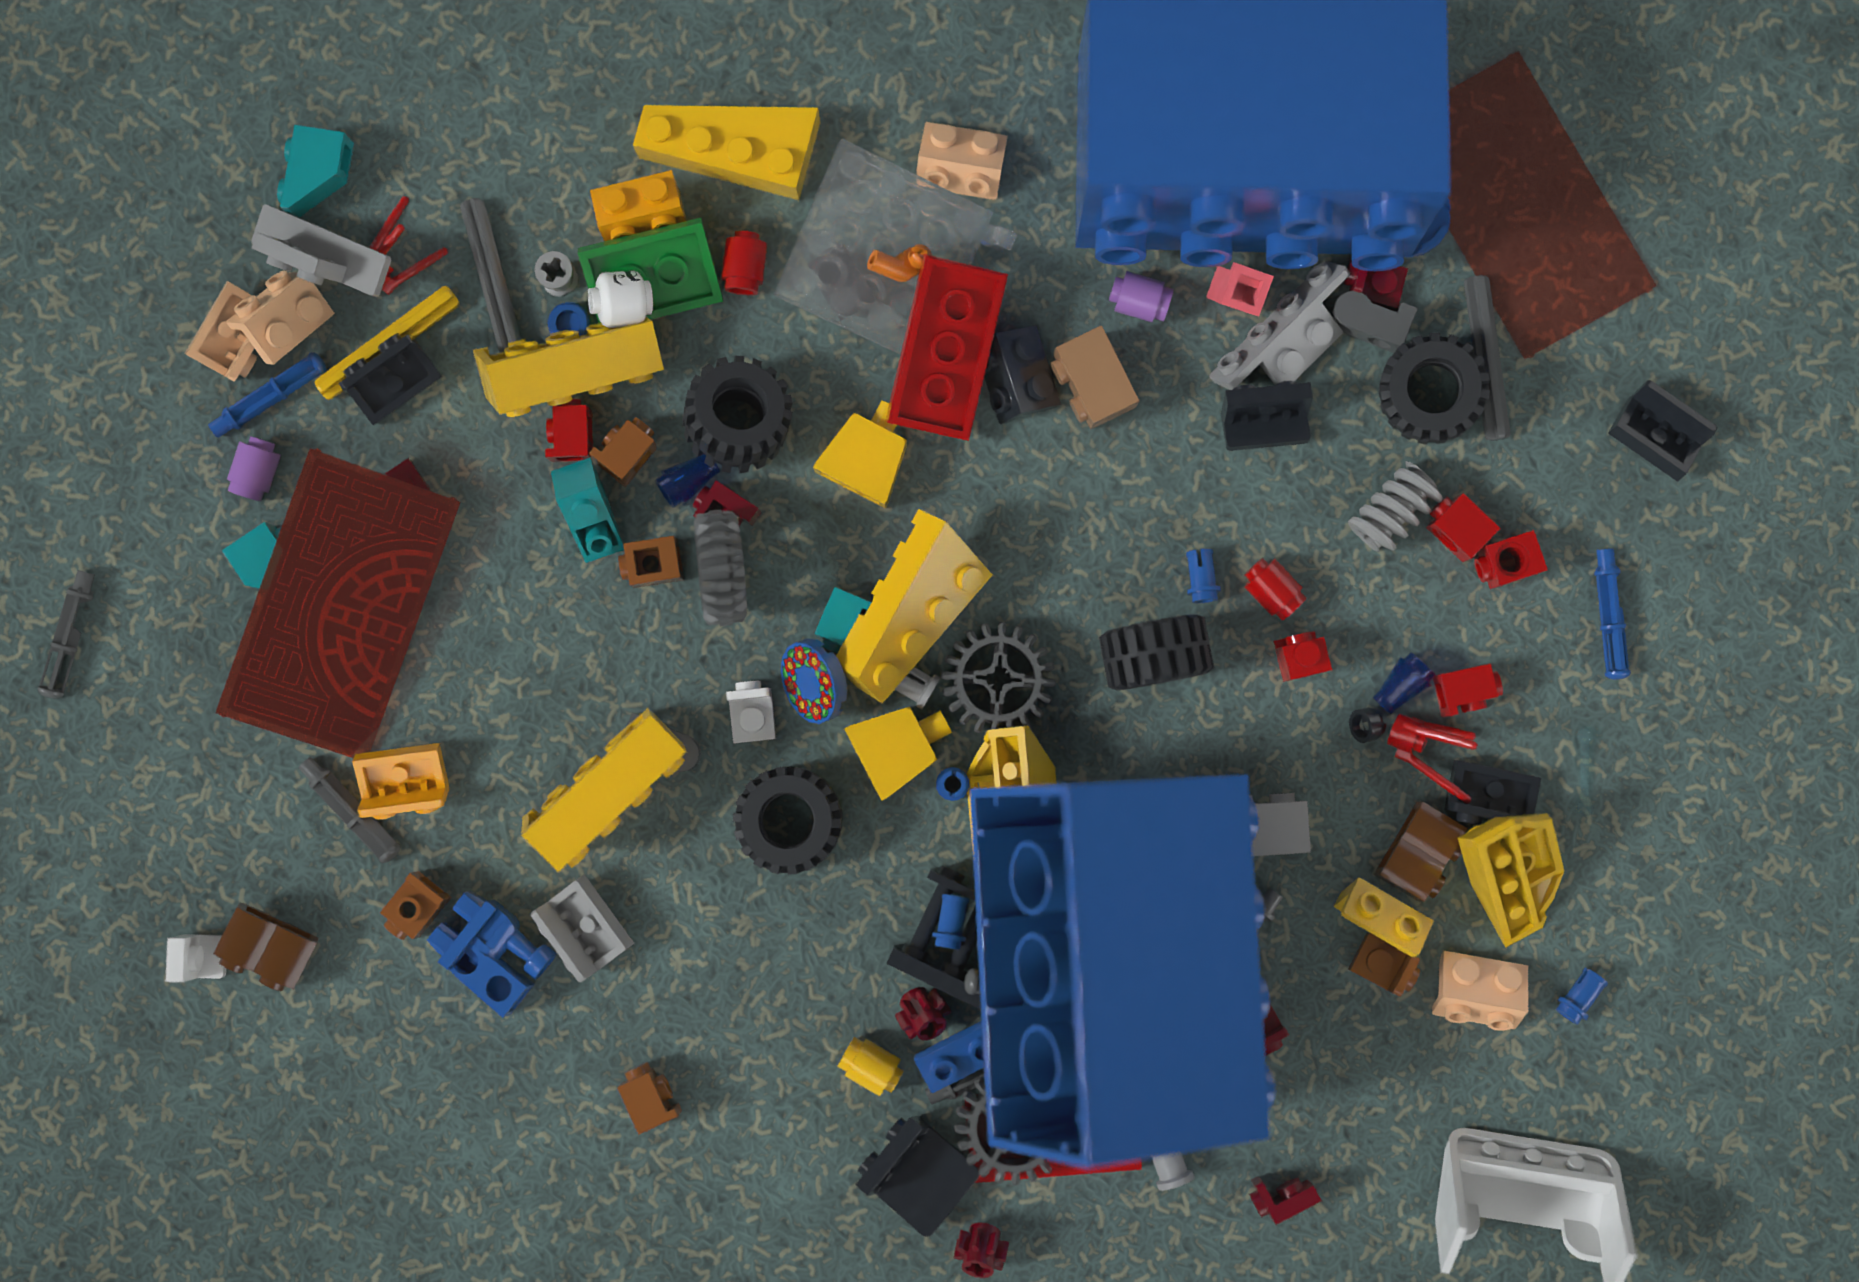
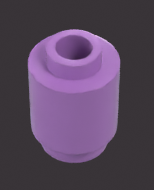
[1109,271,1174,322]
[227,436,281,501]

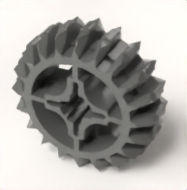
[694,510,747,626]
[941,622,1056,733]
[954,1077,1052,1186]

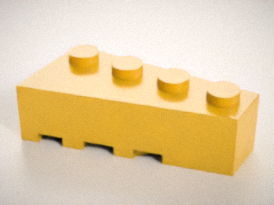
[633,105,821,200]
[473,317,664,417]
[836,509,993,703]
[521,708,686,872]

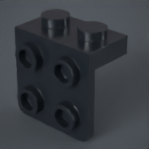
[855,1116,980,1237]

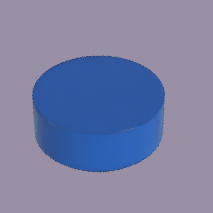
[548,302,591,336]

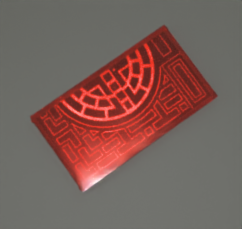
[1448,51,1656,360]
[215,448,461,758]

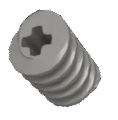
[1348,461,1443,552]

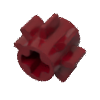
[895,987,952,1041]
[954,1223,1009,1278]

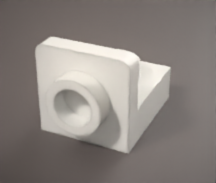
[726,681,776,744]
[166,934,226,982]

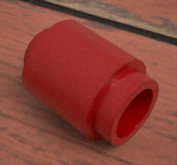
[721,230,767,295]
[1244,558,1307,621]

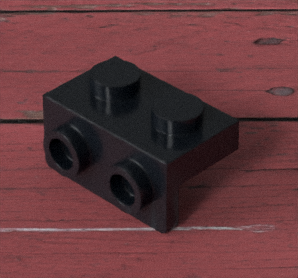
[984,325,1061,424]
[339,333,443,425]
[1608,380,1718,482]
[1221,381,1313,451]
[1444,760,1541,825]

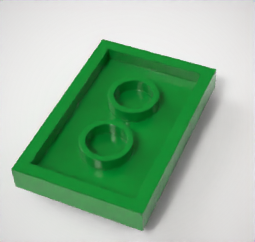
[577,218,723,323]

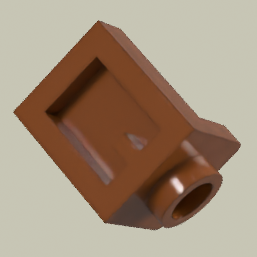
[1348,932,1420,997]

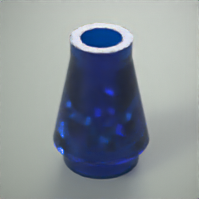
[655,454,720,508]
[1373,652,1436,715]

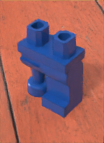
[427,891,557,1018]

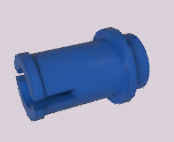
[1186,549,1221,603]
[936,767,969,801]
[932,894,969,950]
[1556,967,1608,1025]

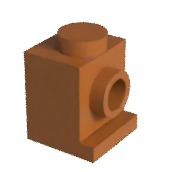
[589,417,657,488]
[618,535,684,588]
[380,871,452,940]
[617,1062,682,1135]

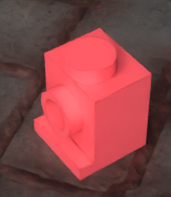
[1206,262,1274,317]

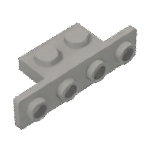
[252,204,391,297]
[1209,261,1350,390]

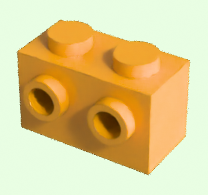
[590,170,687,241]

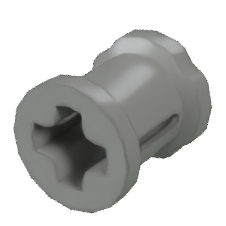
[534,251,579,297]
[895,667,941,710]
[1152,1153,1195,1191]

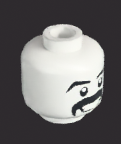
[588,271,653,328]

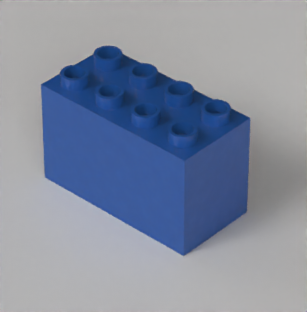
[1075,0,1450,271]
[970,775,1275,1168]

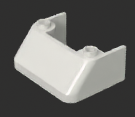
[1435,1128,1637,1282]

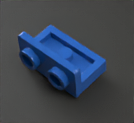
[914,1021,984,1093]

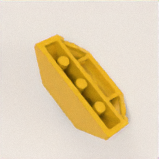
[966,726,1057,848]
[1458,813,1564,948]

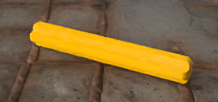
[314,286,460,400]

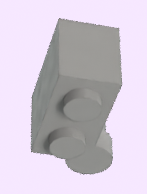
[1249,793,1311,856]

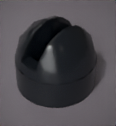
[1349,707,1387,743]

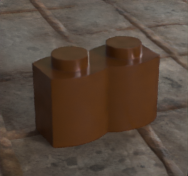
[1374,801,1467,902]
[213,902,319,991]

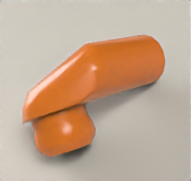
[867,244,932,283]

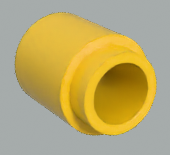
[837,1037,904,1096]

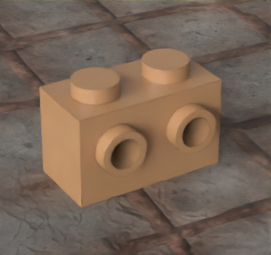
[1051,325,1139,430]

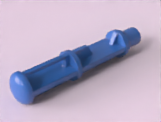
[208,352,327,438]
[1594,549,1631,680]

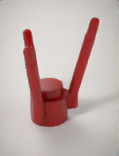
[369,196,448,295]
[1387,713,1478,804]

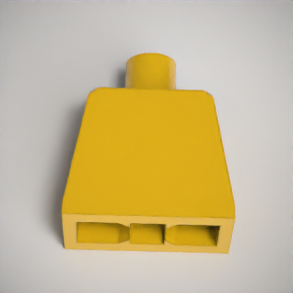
[813,401,907,509]
[844,706,952,801]

